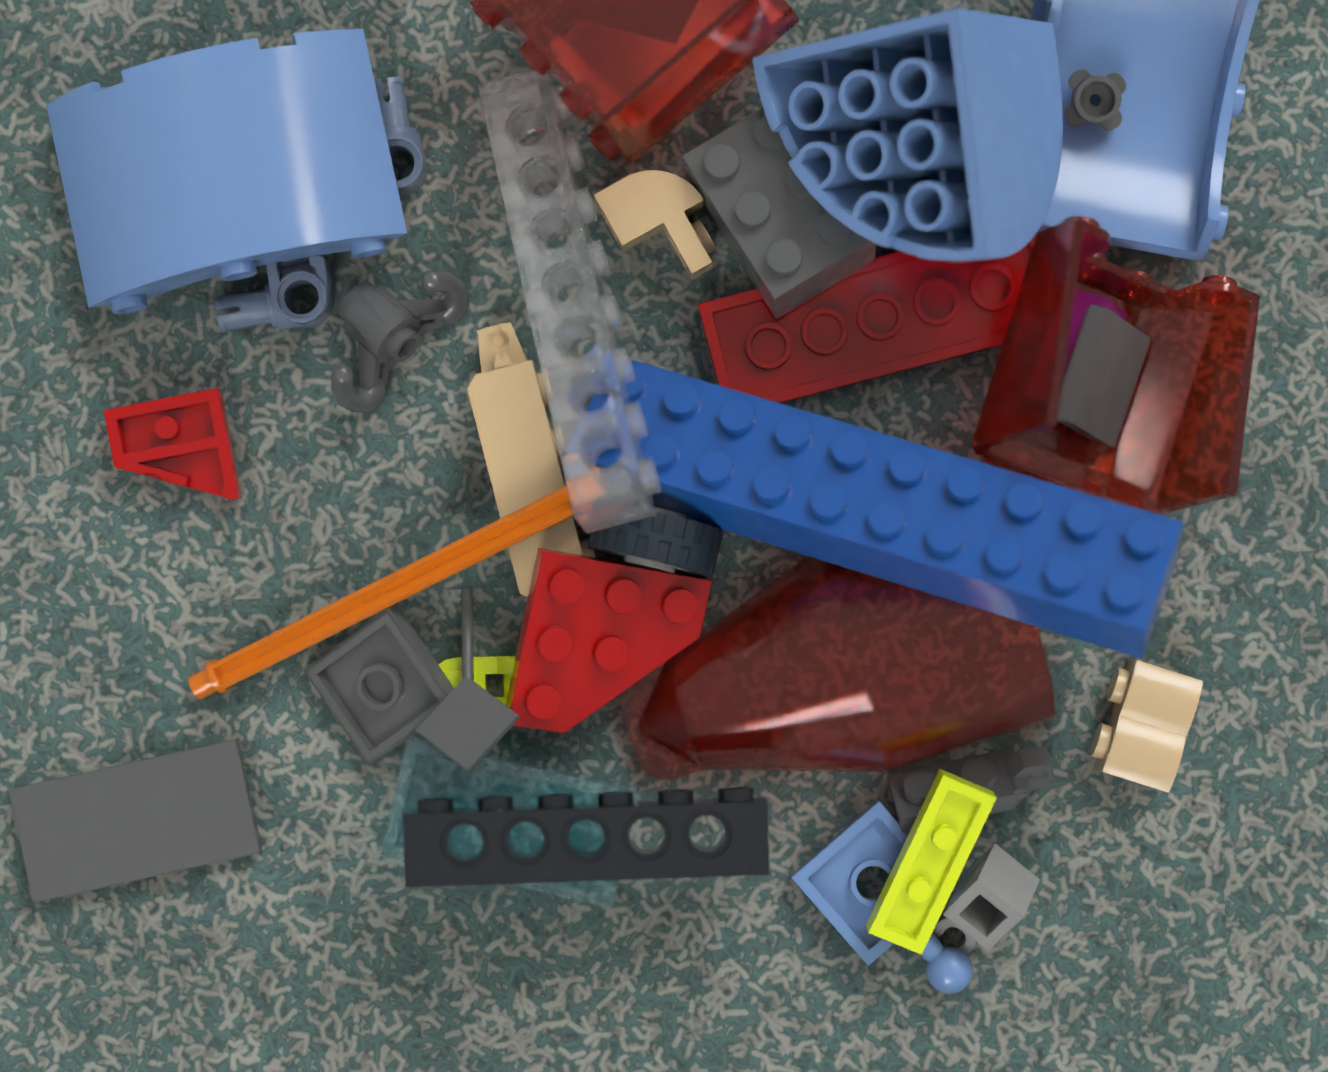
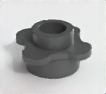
[1064,69,1126,131]

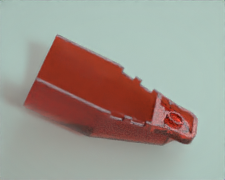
[619,556,1055,780]

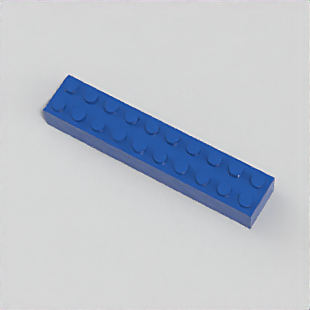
[567,354,1184,659]

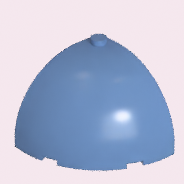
[752,8,1063,261]

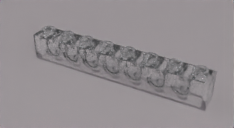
[478,66,661,533]

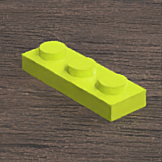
[866,769,997,955]

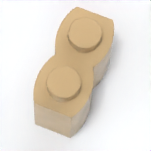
[1090,660,1203,793]

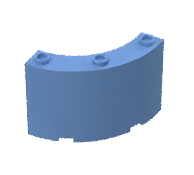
[1030,0,1260,262]
[46,29,407,314]

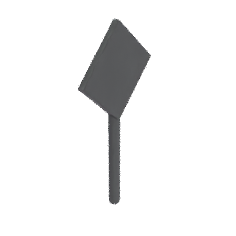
[415,586,520,773]

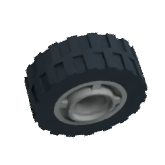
[587,500,724,577]

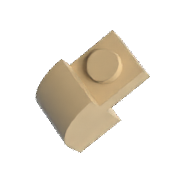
[594,170,716,280]

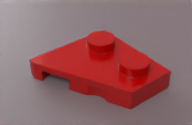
[103,388,242,500]

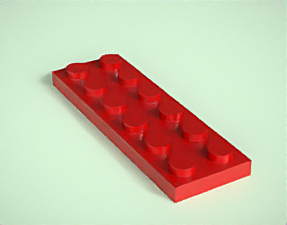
[698,232,1060,404]

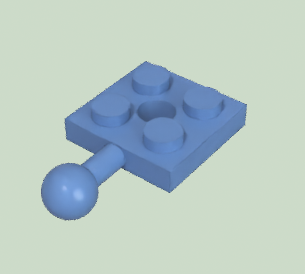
[790,799,973,994]

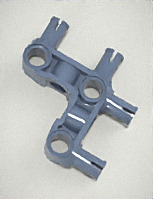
[214,76,427,333]

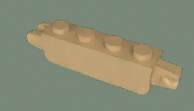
[467,322,596,598]

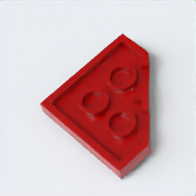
[506,547,712,733]

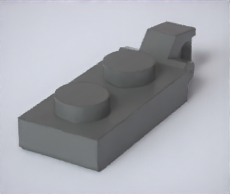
[887,746,1054,834]

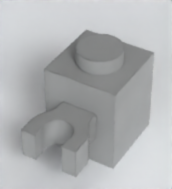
[933,843,1040,955]

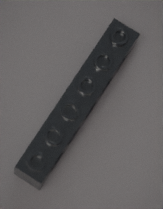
[403,787,770,888]

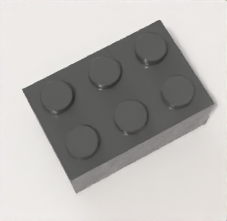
[682,108,876,320]

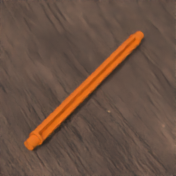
[188,472,609,699]

